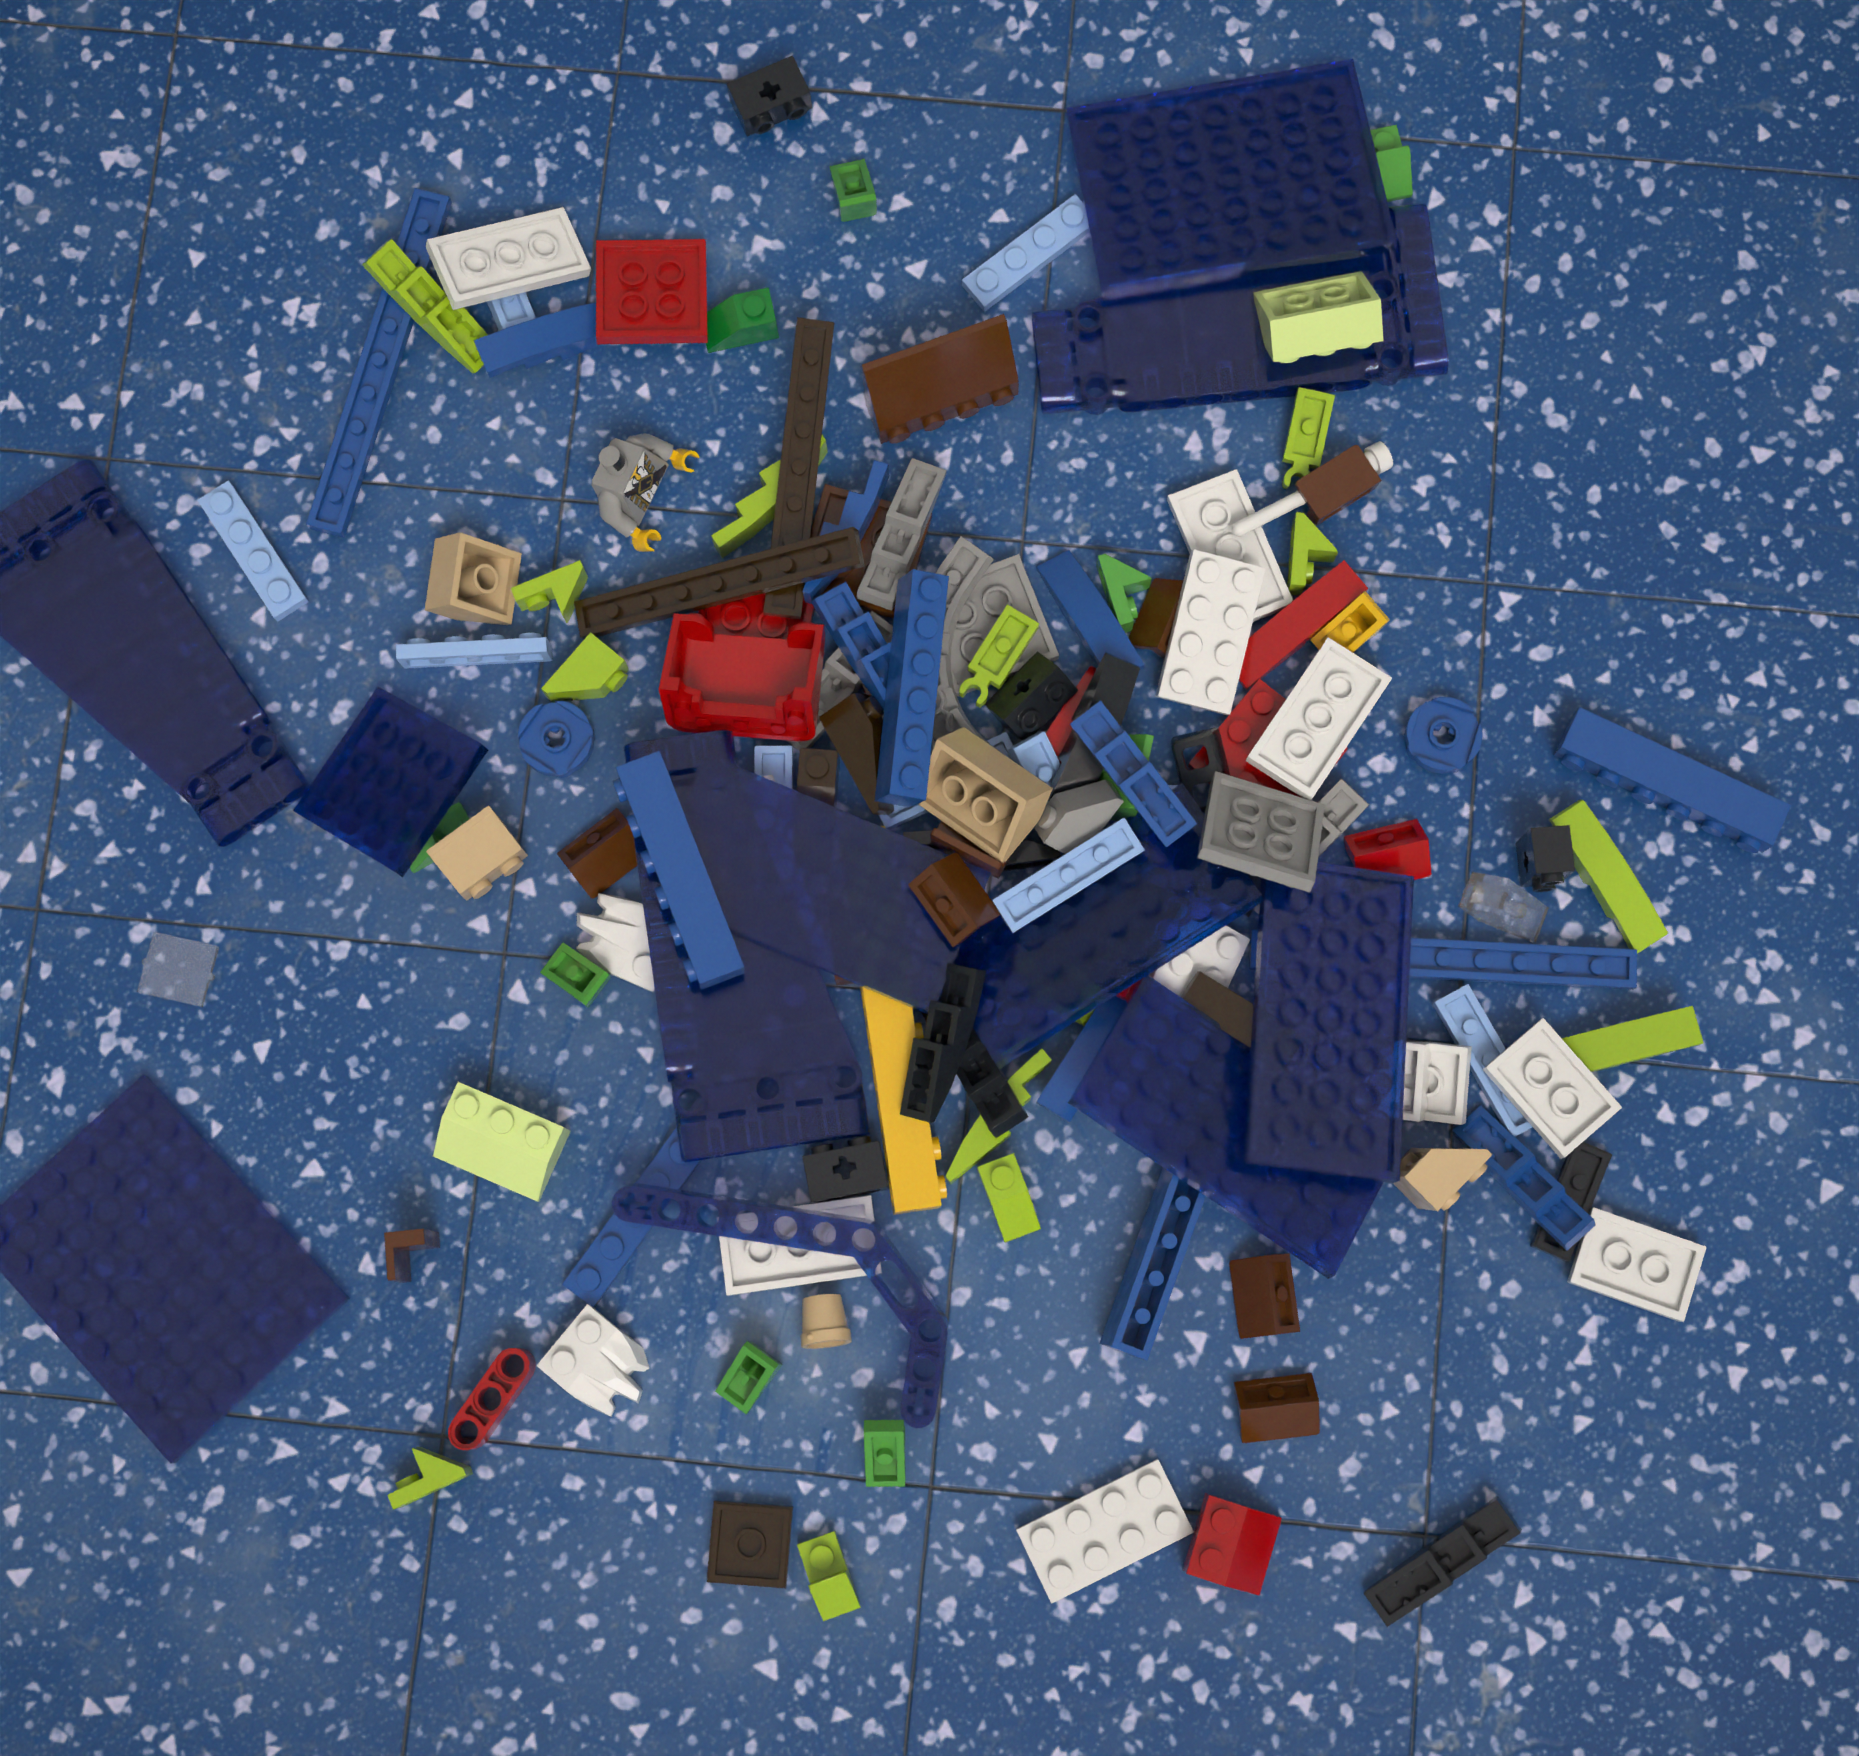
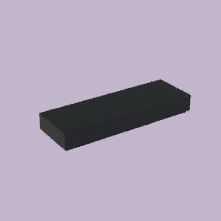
[1530,1142,1612,1262]

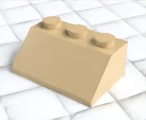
[918,727,1053,863]

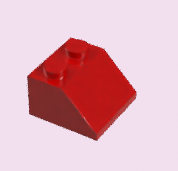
[1183,1493,1282,1596]

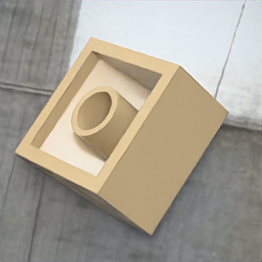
[425,532,522,625]
[426,805,528,900]

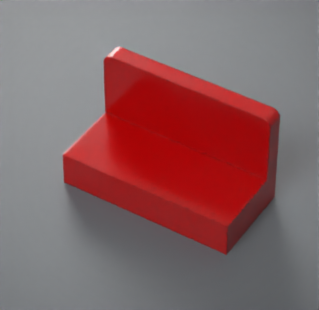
[1344,819,1432,893]

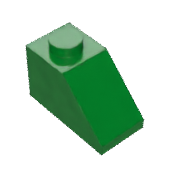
[706,287,779,353]

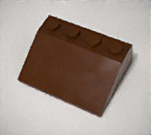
[861,314,1019,444]

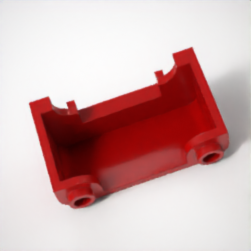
[659,613,825,741]

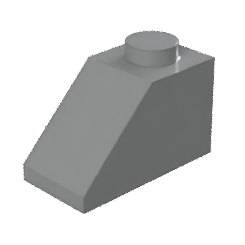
[1034,780,1124,854]

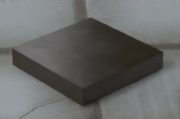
[707,1500,793,1589]

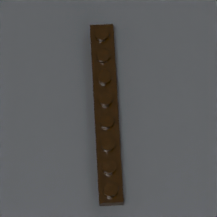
[763,317,835,619]
[574,527,865,639]

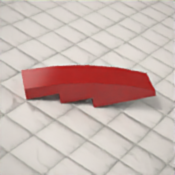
[1239,560,1368,691]

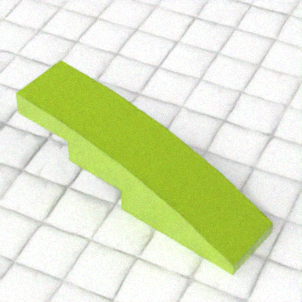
[362,239,488,374]
[711,435,828,558]
[1549,799,1669,954]
[1562,1006,1704,1072]
[945,1049,1052,1185]

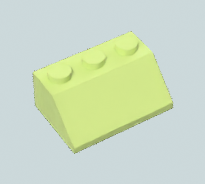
[1253,271,1383,363]
[433,1082,571,1202]

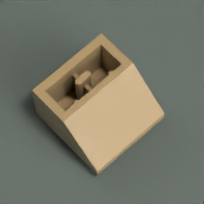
[1385,1148,1492,1211]

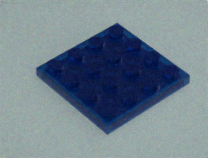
[293,687,488,877]

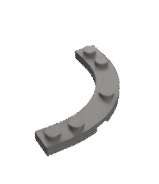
[933,536,1006,756]

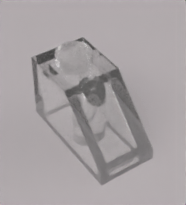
[1458,872,1549,943]

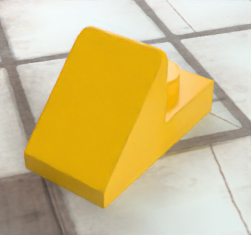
[1311,591,1390,653]

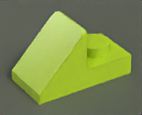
[1287,512,1338,596]
[511,560,588,623]
[387,1447,473,1509]
[797,1530,861,1621]

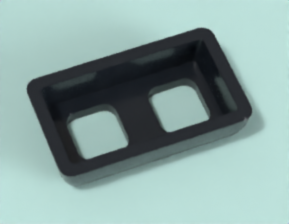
[1170,727,1230,820]

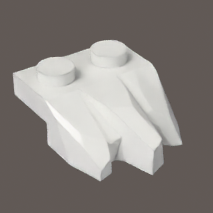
[576,893,675,992]
[1364,1042,1472,1125]
[537,1304,649,1417]

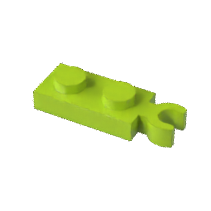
[1282,387,1335,489]
[959,604,1040,708]

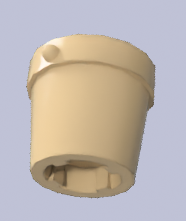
[800,1294,852,1349]

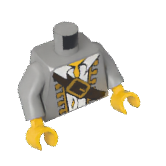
[592,433,699,552]

